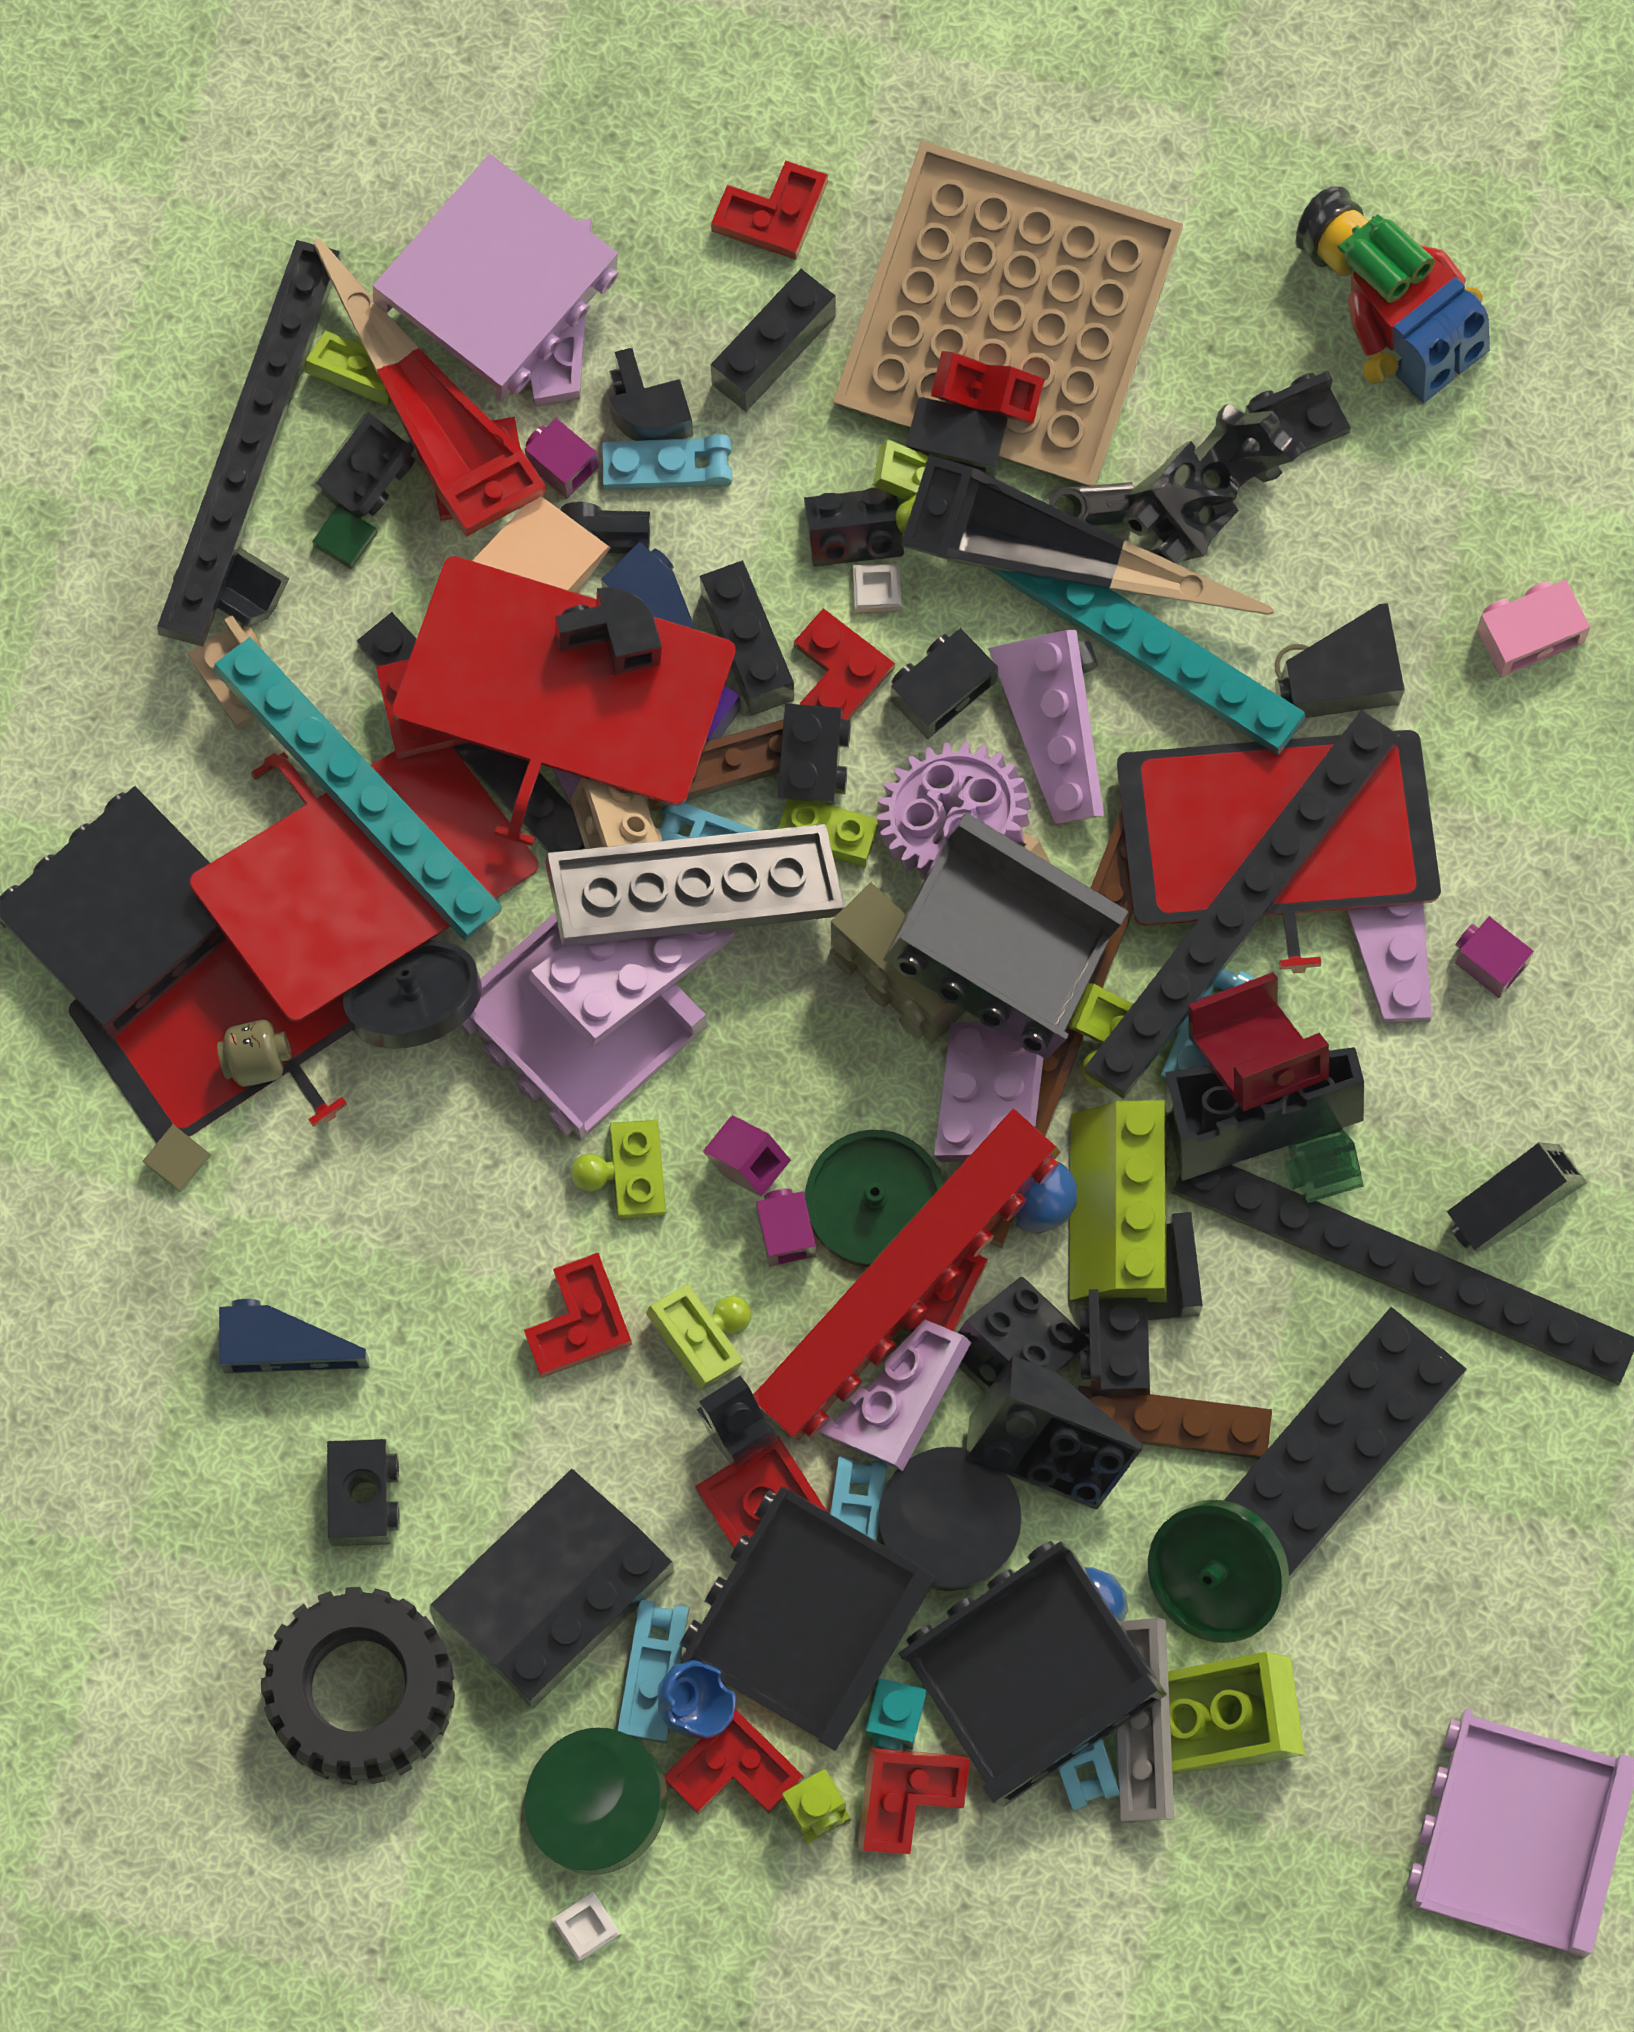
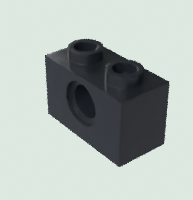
[327,1439,400,1546]

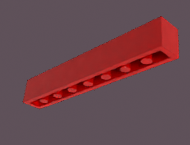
[753,1108,1061,1440]

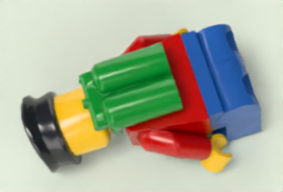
[1295,186,1490,404]

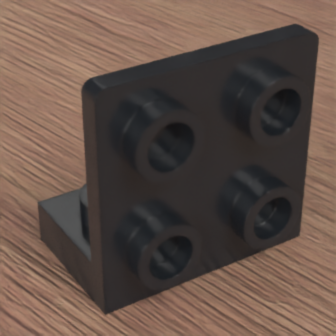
[958,1277,1090,1393]

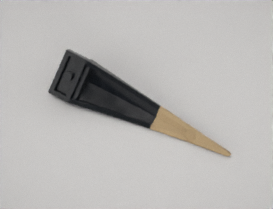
[901,455,1274,615]

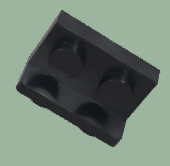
[1245,371,1351,453]
[1079,1289,1150,1397]

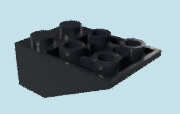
[966,1355,1143,1509]

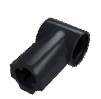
[1042,482,1133,526]
[560,502,651,554]

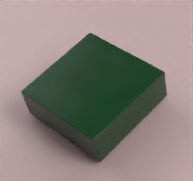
[312,505,377,569]

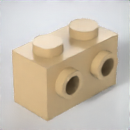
[570,778,662,849]

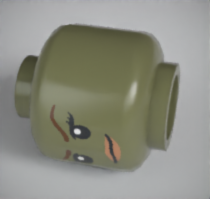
[217,1020,291,1087]

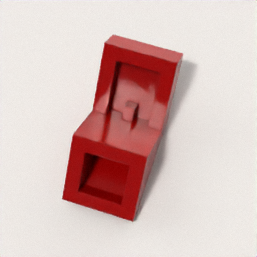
[931,351,1045,423]

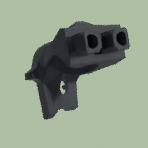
[1123,404,1306,565]

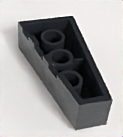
[1165,1047,1364,1181]

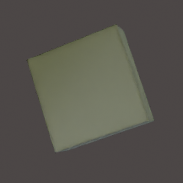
[143,1124,211,1192]

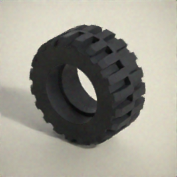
[261,1587,455,1785]

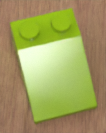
[1168,1651,1305,1774]

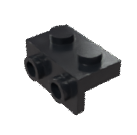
[311,412,416,518]
[804,487,904,567]
[778,703,851,805]

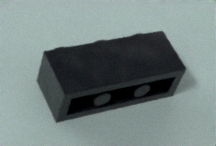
[710,268,836,412]
[699,560,794,716]

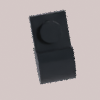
[609,347,693,441]
[555,587,662,675]
[697,1375,778,1468]

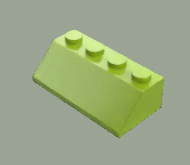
[1070,1100,1167,1302]

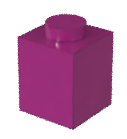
[525,417,599,499]
[1455,916,1534,998]
[702,1115,791,1197]
[756,1188,816,1267]

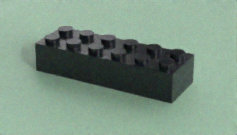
[1223,1307,1467,1582]

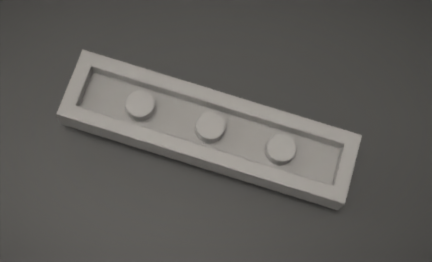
[1117,1618,1174,1823]

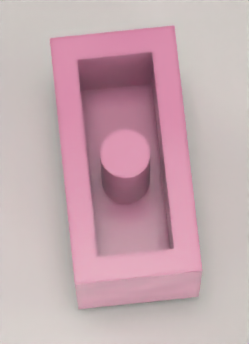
[1477,579,1590,677]

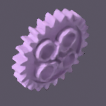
[877,742,1031,880]

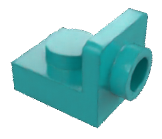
[865,1678,927,1750]

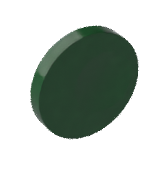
[805,1130,943,1267]
[1148,1500,1289,1643]
[524,1727,667,1875]

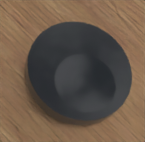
[343,940,482,1049]
[879,1447,1022,1591]

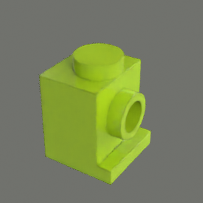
[782,1768,851,1844]

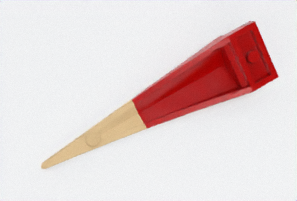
[314,237,546,537]

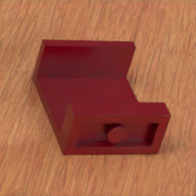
[1188,972,1329,1112]

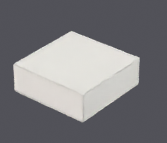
[853,563,902,613]
[551,1892,621,1963]

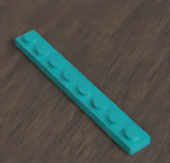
[987,568,1305,755]
[213,637,502,941]

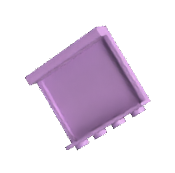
[372,153,619,402]
[459,913,707,1140]
[1405,1708,1634,1958]

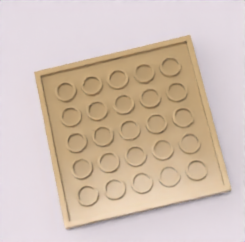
[833,140,1183,486]

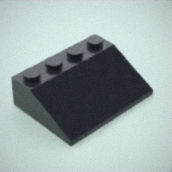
[430,1468,674,1709]

